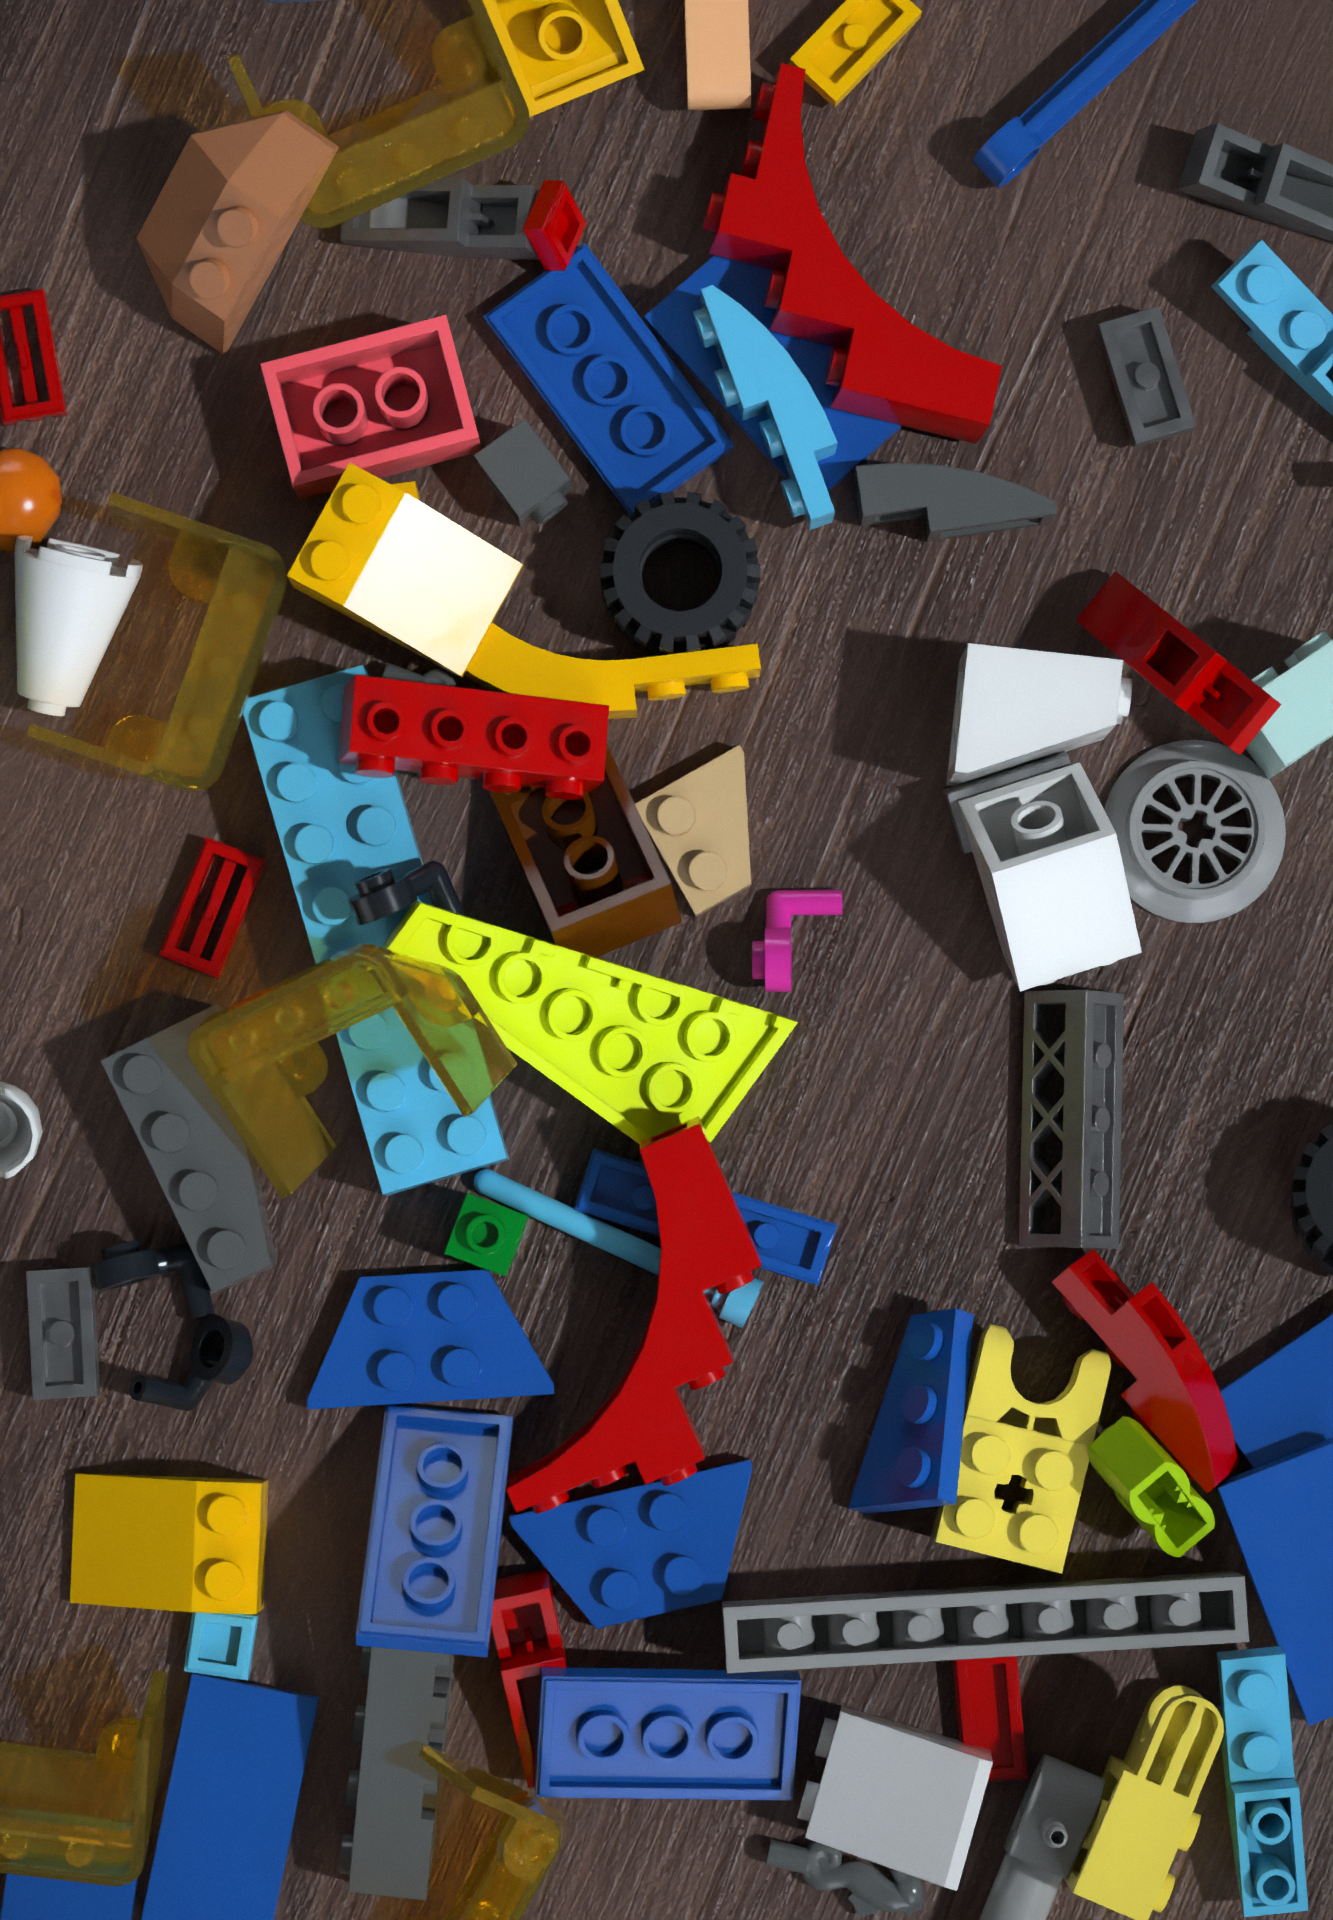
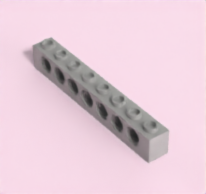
[722,1571,1249,1674]

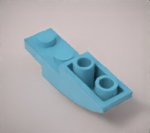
[1211,240,1333,416]
[693,285,838,530]
[1217,1646,1308,1917]

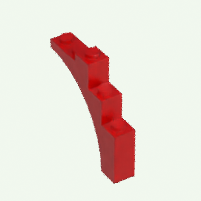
[703,63,1002,444]
[506,1116,762,1514]

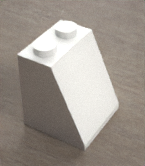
[946,643,1132,786]
[958,762,1142,992]
[797,1706,993,1891]

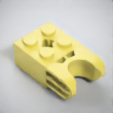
[931,1323,1111,1574]
[1063,1684,1224,1920]

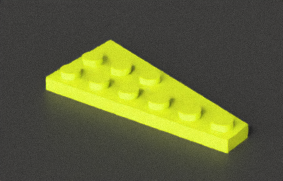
[378,900,798,1144]

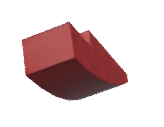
[491,1568,569,1788]

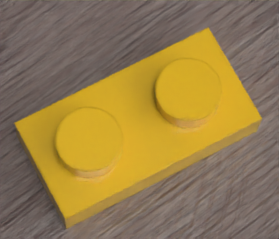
[789,0,922,108]

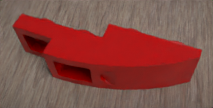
[1076,571,1281,755]
[1052,1249,1239,1493]

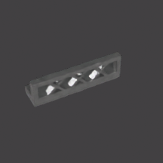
[1019,990,1124,1249]

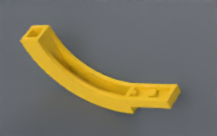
[391,481,761,719]

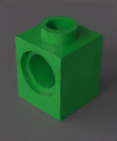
[444,1193,530,1276]

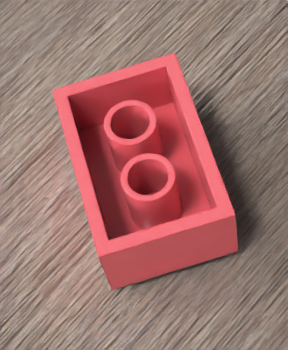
[260,315,482,500]

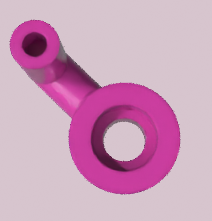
[752,890,842,992]

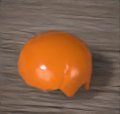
[0,448,62,552]

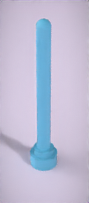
[474,1169,764,1328]

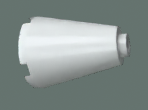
[14,535,143,716]

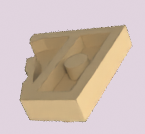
[635,745,751,917]

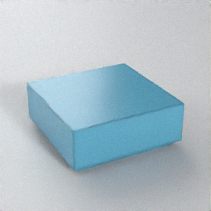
[184,1612,259,1680]

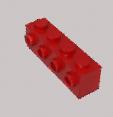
[338,675,609,800]

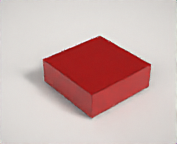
[522,180,587,271]

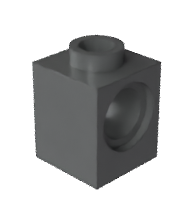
[474,418,571,527]

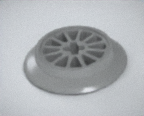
[1104,740,1286,923]

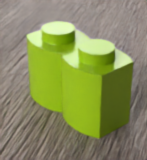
[1088,1416,1215,1557]

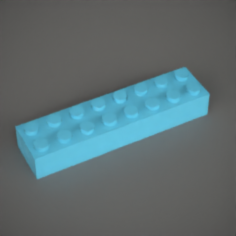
[240,665,510,1196]

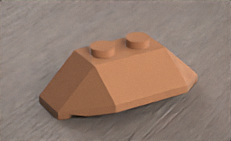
[136,110,339,354]

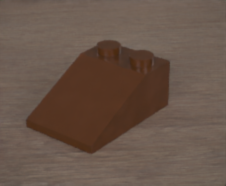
[488,745,682,957]

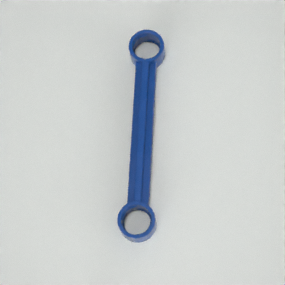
[972,0,1199,189]

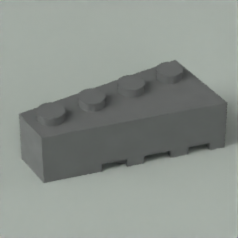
[100,1004,278,1293]
[339,1646,455,1900]

